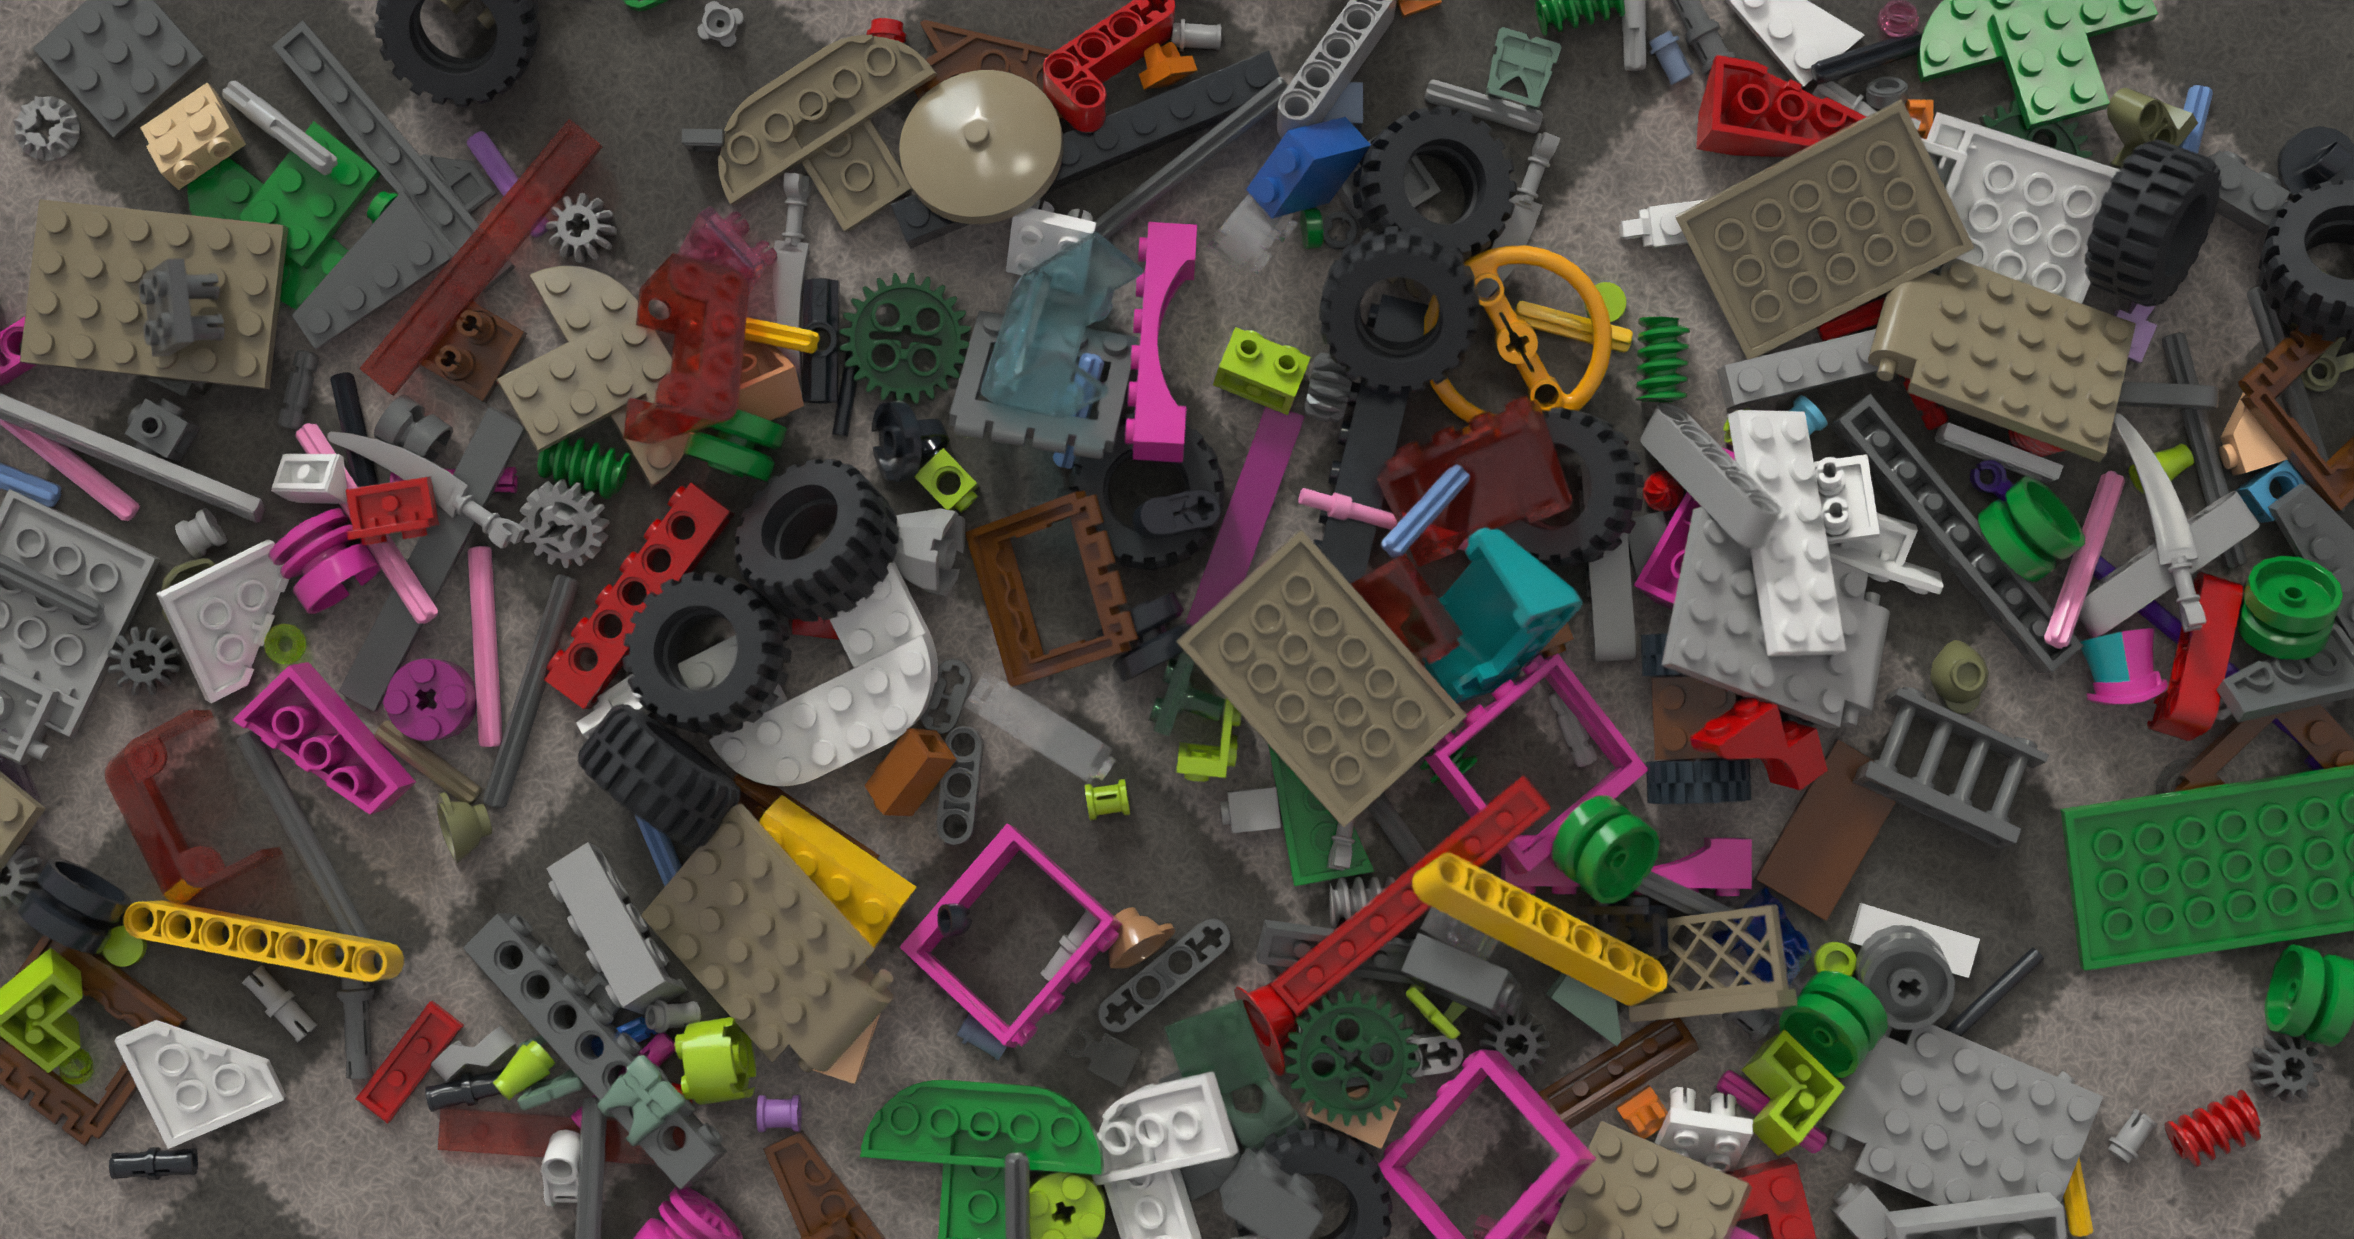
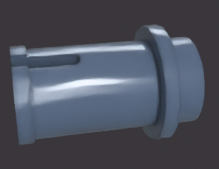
[1649,30,1694,86]
[956,1014,1007,1061]

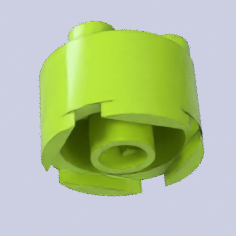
[675,1017,756,1105]
[1030,1171,1106,1239]

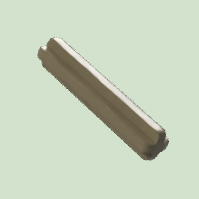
[374,721,482,805]

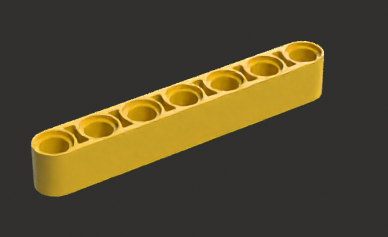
[1413,854,1668,1006]
[123,901,404,982]

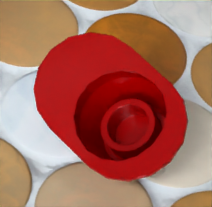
[1234,982,1298,1077]

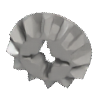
[13,96,80,161]

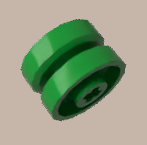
[683,399,787,482]
[1978,476,2085,583]
[2237,556,2343,660]
[1552,796,1660,903]
[2264,944,2354,1047]
[1779,971,1888,1078]

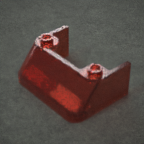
[105,710,283,903]

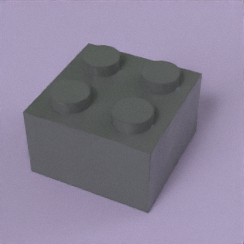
[1219,1148,1324,1239]

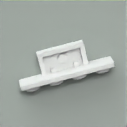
[1828,513,1944,594]

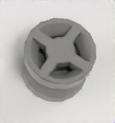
[175,508,227,559]

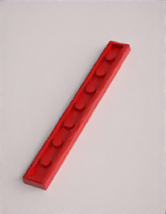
[1271,775,1551,1016]

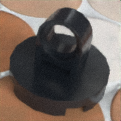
[2277,126,2354,200]
[872,400,950,482]

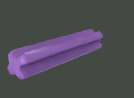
[467,131,549,238]

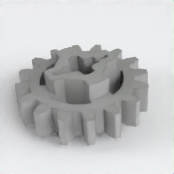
[519,479,609,568]

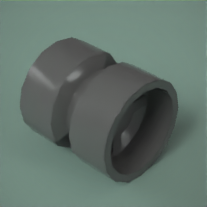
[374,394,453,462]

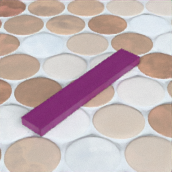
[1185,406,1305,626]

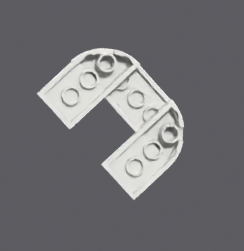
[678,562,938,786]
[1092,1071,1265,1239]

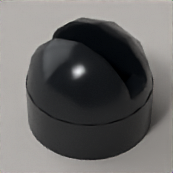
[937,903,972,937]

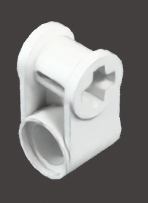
[541,1130,581,1207]

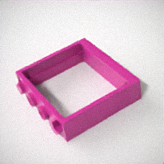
[1424,653,1648,875]
[900,823,1122,1048]
[1378,1049,1596,1239]

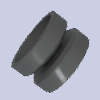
[1855,925,1955,1030]

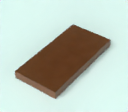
[1754,739,1896,921]

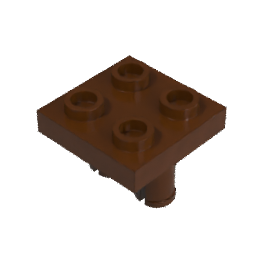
[413,291,527,403]

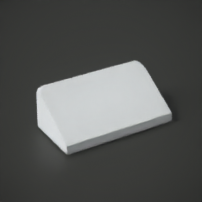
[271,454,347,504]

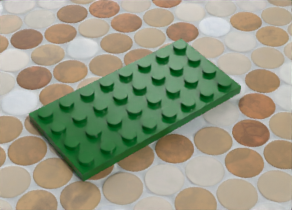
[2060,765,2354,971]

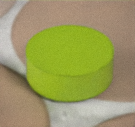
[1584,282,1626,323]
[103,925,147,967]
[1814,942,1856,977]

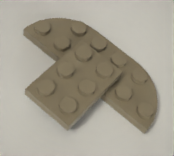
[718,35,937,233]
[497,266,693,488]

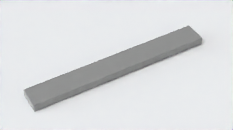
[0,393,265,523]

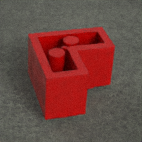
[1725,1156,1817,1239]

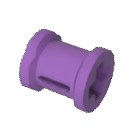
[756,1095,802,1132]

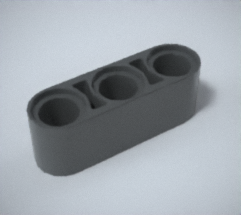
[936,726,984,845]

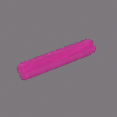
[1716,1070,1827,1154]

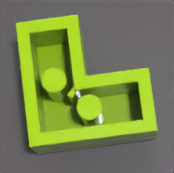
[0,948,83,1073]
[1741,1029,1846,1156]

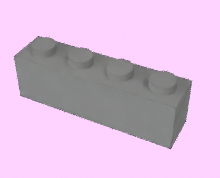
[1717,329,1879,409]

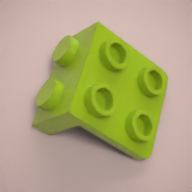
[1176,697,1241,782]

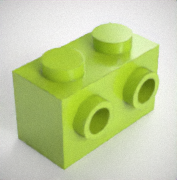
[1213,327,1311,415]

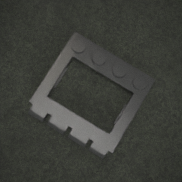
[949,310,1138,460]

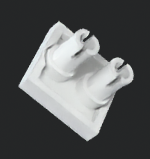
[1006,200,1096,290]
[1814,454,1880,544]
[1654,1087,1753,1172]

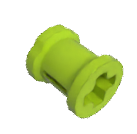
[1085,779,1130,821]

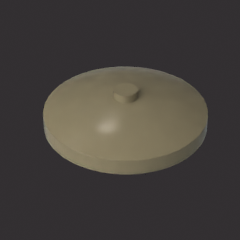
[899,70,1064,224]

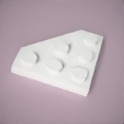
[157,539,289,703]
[115,1020,286,1149]

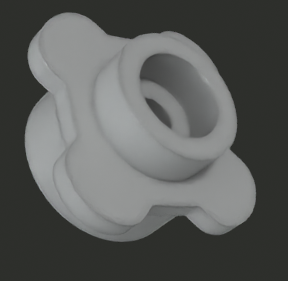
[698,1,744,47]

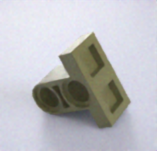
[2107,88,2198,170]

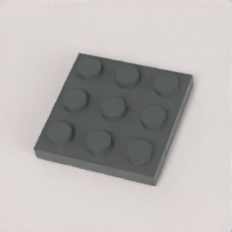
[33,0,207,140]

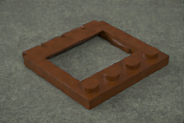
[2238,326,2354,512]
[965,490,1138,688]
[2175,704,2354,792]
[0,935,188,1146]

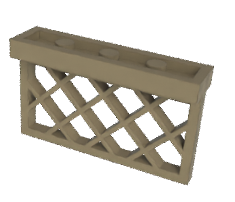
[1628,905,1797,1023]

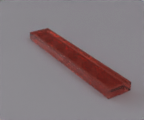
[437,1108,685,1165]

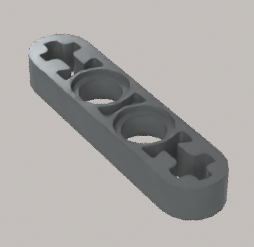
[1098,918,1230,1032]

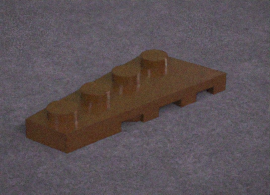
[763,1130,886,1239]

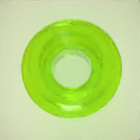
[264,624,306,664]

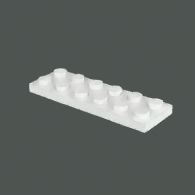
[1728,410,1846,656]

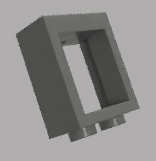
[1401,933,1523,1024]

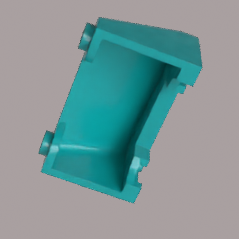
[1399,527,1583,704]

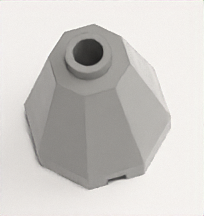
[893,509,966,597]

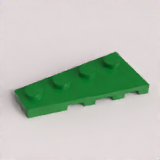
[1268,745,1375,886]

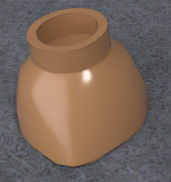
[1109,907,1175,968]

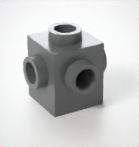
[125,398,201,462]

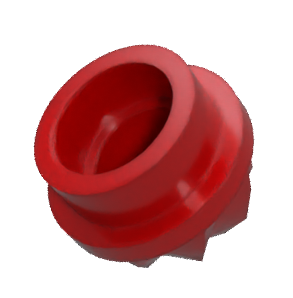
[866,18,907,43]
[1642,471,1684,512]

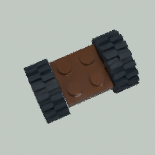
[1641,633,1751,804]

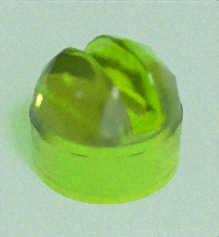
[59,1048,94,1085]

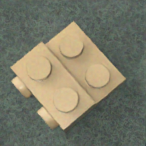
[140,82,246,190]

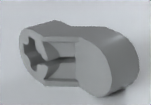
[431,1026,517,1083]

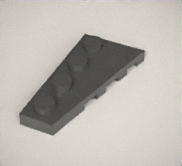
[2217,620,2354,722]

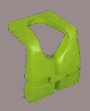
[1406,984,1468,1039]

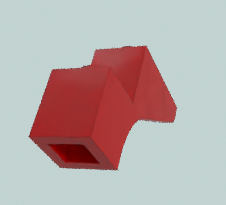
[1689,698,1828,791]

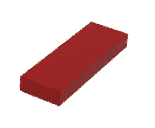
[356,1000,464,1124]

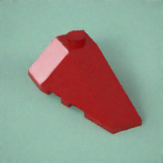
[1696,55,1866,157]

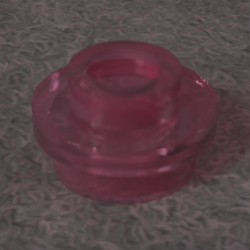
[1877,0,1919,37]

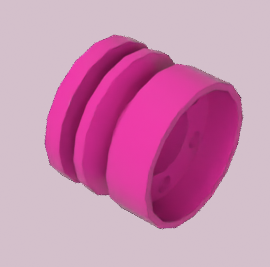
[268,508,381,614]
[633,1186,743,1239]

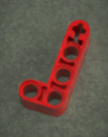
[1043,0,1175,132]
[2147,572,2243,741]

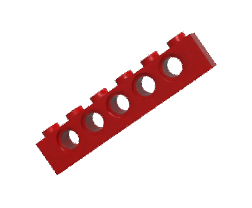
[544,482,735,709]

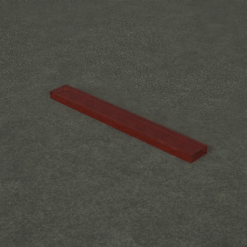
[359,119,603,396]

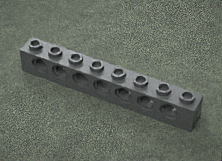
[1829,394,2083,673]
[463,913,727,1190]

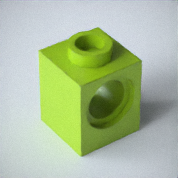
[915,448,979,513]

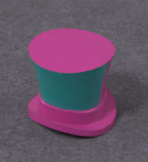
[2080,628,2168,705]

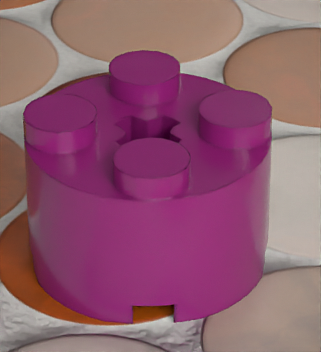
[383,659,477,741]

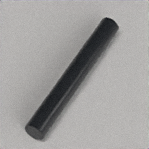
[832,324,859,437]
[1944,947,2044,1036]

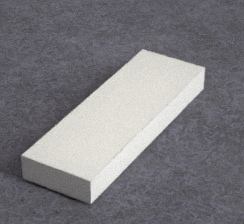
[1934,423,2063,483]
[1849,903,1980,978]

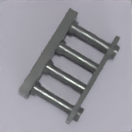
[1853,687,2049,849]

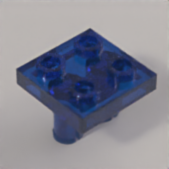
[1712,887,1813,987]

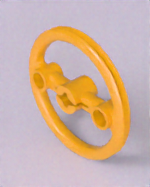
[1423,245,1612,434]

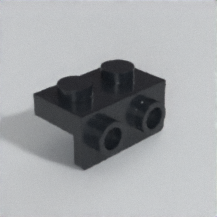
[1576,897,1669,955]

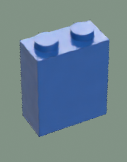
[1246,117,1371,219]

